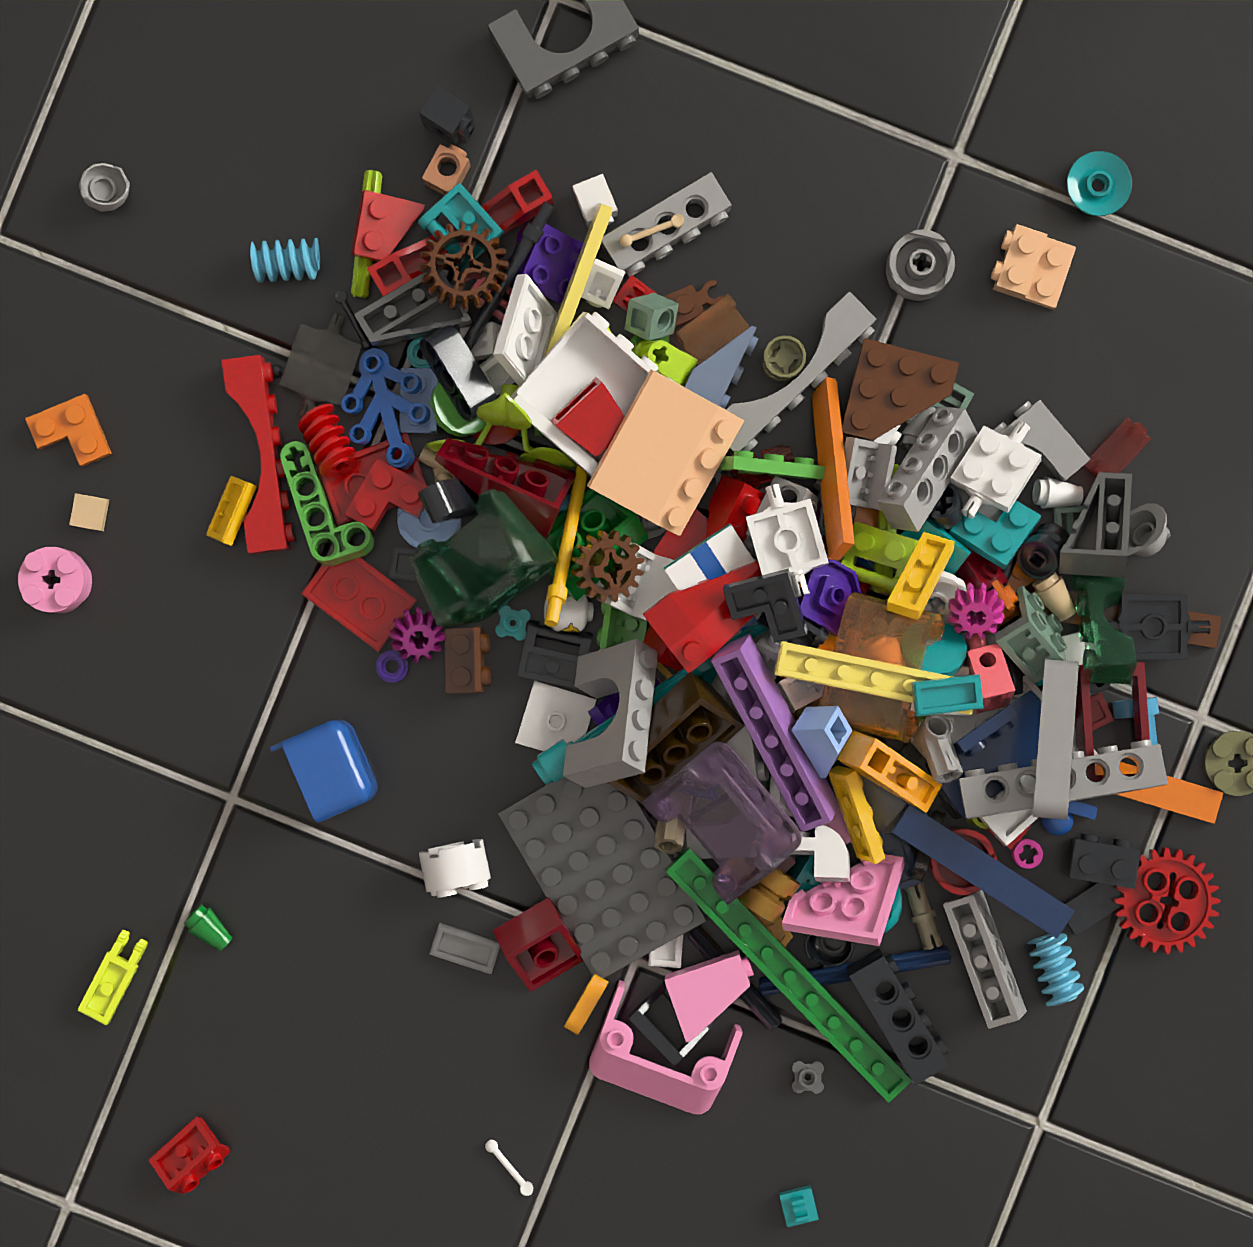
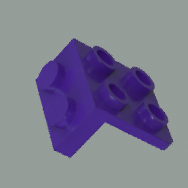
[507,221,583,305]

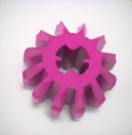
[948,582,1004,640]

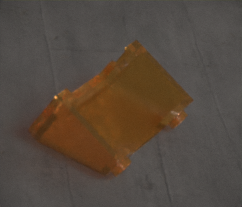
[819,592,945,743]

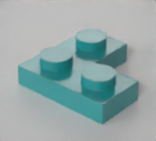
[949,500,1041,570]

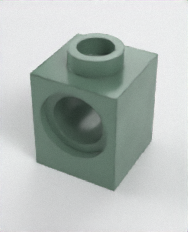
[624,293,679,341]

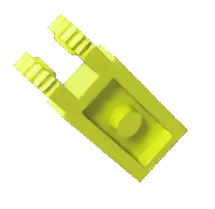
[77,929,148,1025]

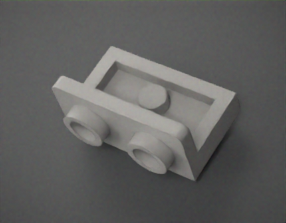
[844,437,897,510]

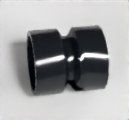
[1017,522,1070,580]

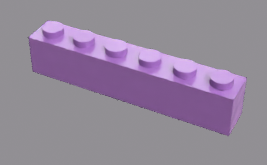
[711,634,839,832]

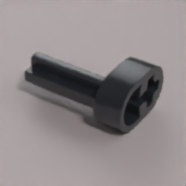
[930,483,963,529]

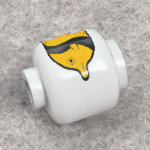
[544,593,594,632]

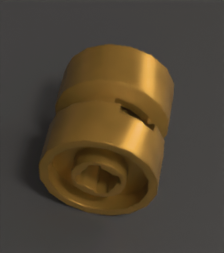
[740,861,801,923]

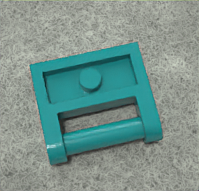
[418,183,504,272]

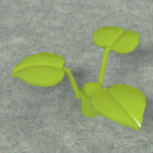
[426,384,577,470]

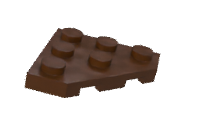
[842,338,959,441]

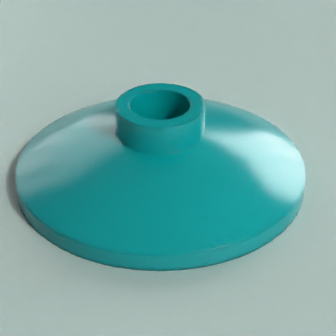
[1067,151,1132,216]

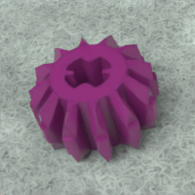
[389,606,445,664]

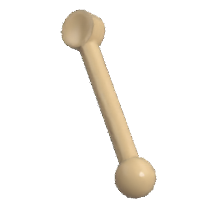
[620,214,684,247]

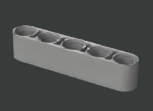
[1033,659,1079,820]

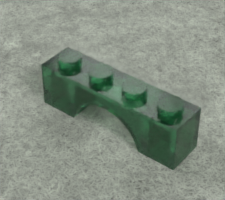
[1072,575,1137,684]

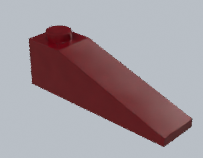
[435,438,576,538]

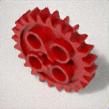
[1113,847,1221,954]

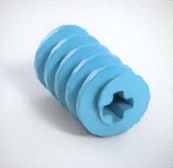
[250,238,320,283]
[1026,933,1084,1006]

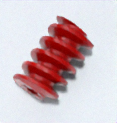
[298,403,358,478]

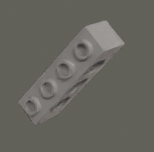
[600,172,732,277]
[877,406,978,532]
[943,890,1027,1029]

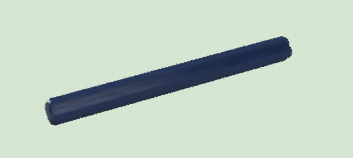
[759,946,951,996]

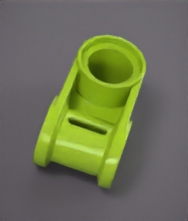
[633,339,698,387]

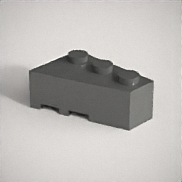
[354,264,473,348]
[1059,472,1132,578]

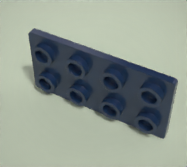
[925,691,1041,817]

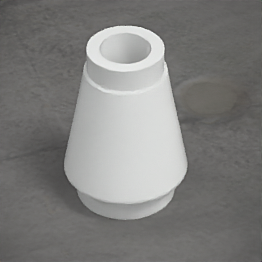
[1032,476,1083,509]

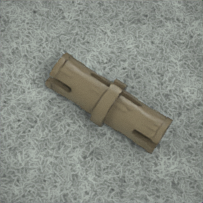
[904,882,943,950]

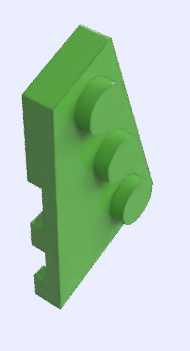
[716,450,826,480]

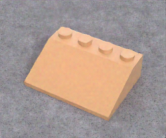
[587,369,744,536]

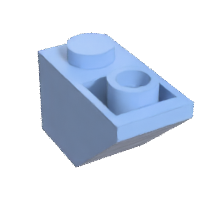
[792,706,852,778]

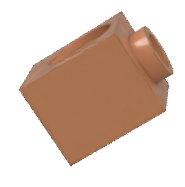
[422,144,471,196]

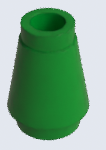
[183,904,233,952]

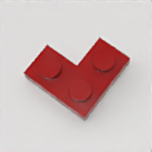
[345,458,428,532]

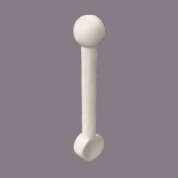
[485,1140,533,1196]

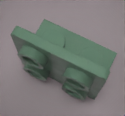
[994,586,1067,684]

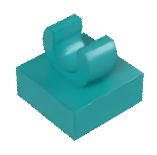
[779,1185,819,1227]

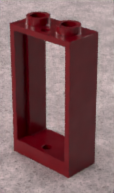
[1075,662,1150,782]

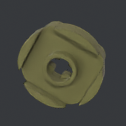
[1202,731,1253,796]

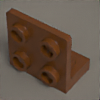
[444,626,491,693]

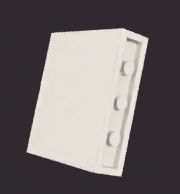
[511,312,675,477]

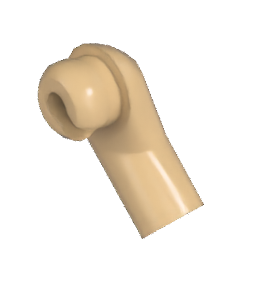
[418,446,456,483]

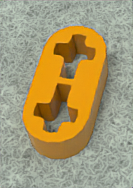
[563,973,608,1035]

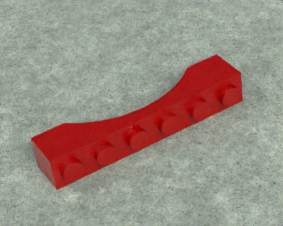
[367,170,554,297]
[222,355,295,555]
[642,475,765,671]

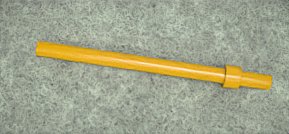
[544,464,588,627]

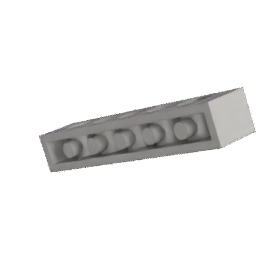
[958,740,1168,820]

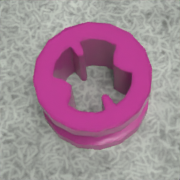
[1011,839,1043,869]

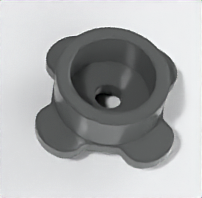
[791,1061,824,1094]

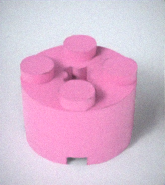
[18,547,92,613]

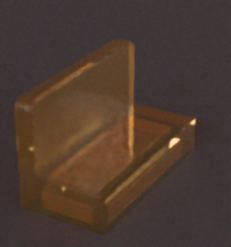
[676,294,749,366]

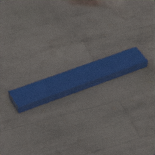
[891,804,1075,939]

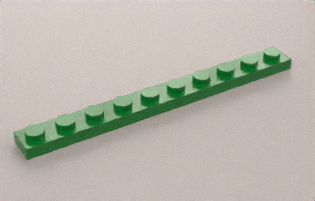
[665,847,912,1103]

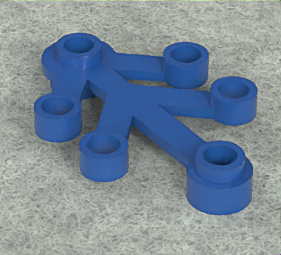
[341,348,430,470]

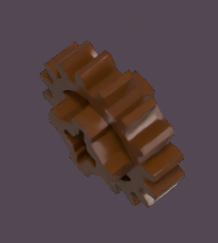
[571,530,644,603]

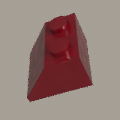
[493,897,583,992]

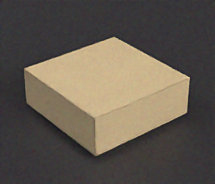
[69,493,109,532]

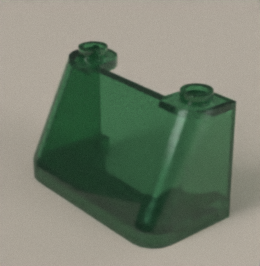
[408,489,559,627]

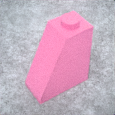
[664,950,754,1042]

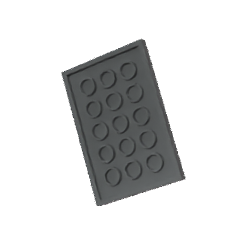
[498,777,708,978]

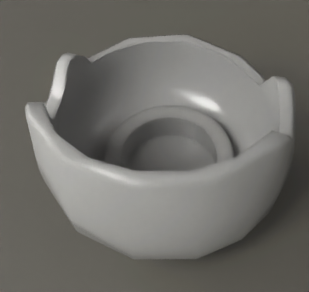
[79,163,130,212]

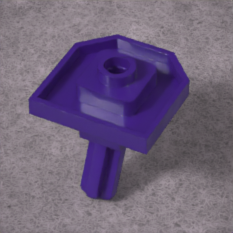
[797,559,862,639]

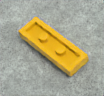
[887,532,955,620]
[829,765,886,864]

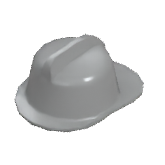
[1128,503,1171,557]

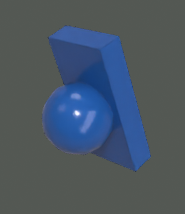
[1042,801,1098,836]

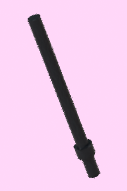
[463,201,555,351]

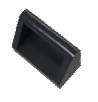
[629,981,711,1066]

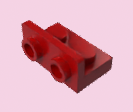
[148,1116,231,1194]

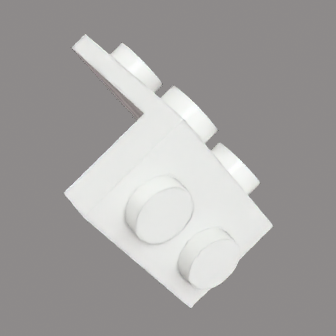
[604,542,678,621]

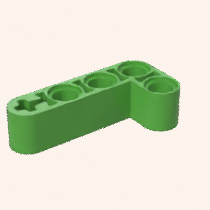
[280,441,375,567]

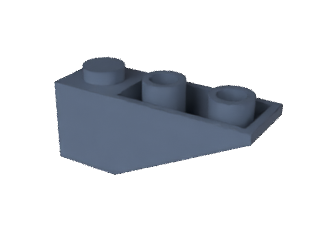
[685,326,759,409]

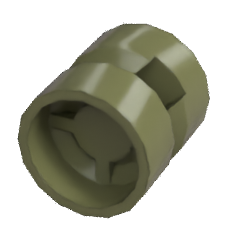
[762,335,806,383]

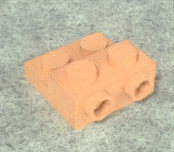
[991,224,1076,310]

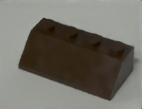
[607,672,745,809]

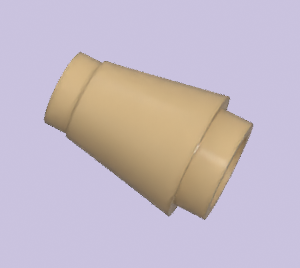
[1032,572,1076,622]

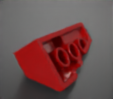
[643,560,762,674]

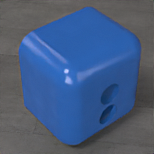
[270,720,378,823]

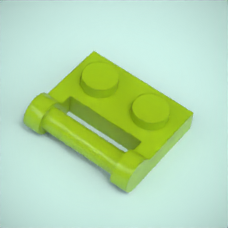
[841,521,918,595]

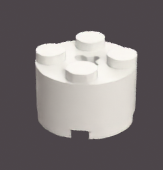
[419,839,491,898]

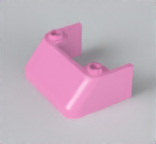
[589,980,743,1114]

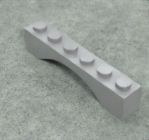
[726,291,877,455]

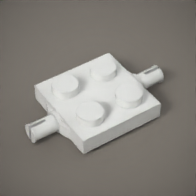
[950,421,1041,519]
[746,484,829,597]

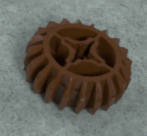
[419,221,508,311]

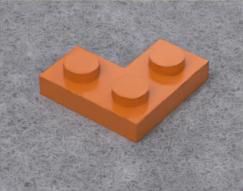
[25,394,112,467]

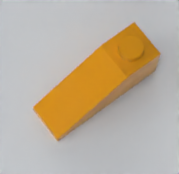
[837,730,942,813]

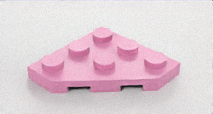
[782,854,905,946]

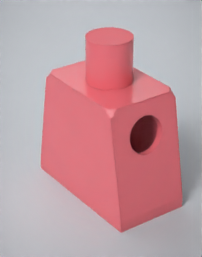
[963,633,1015,714]

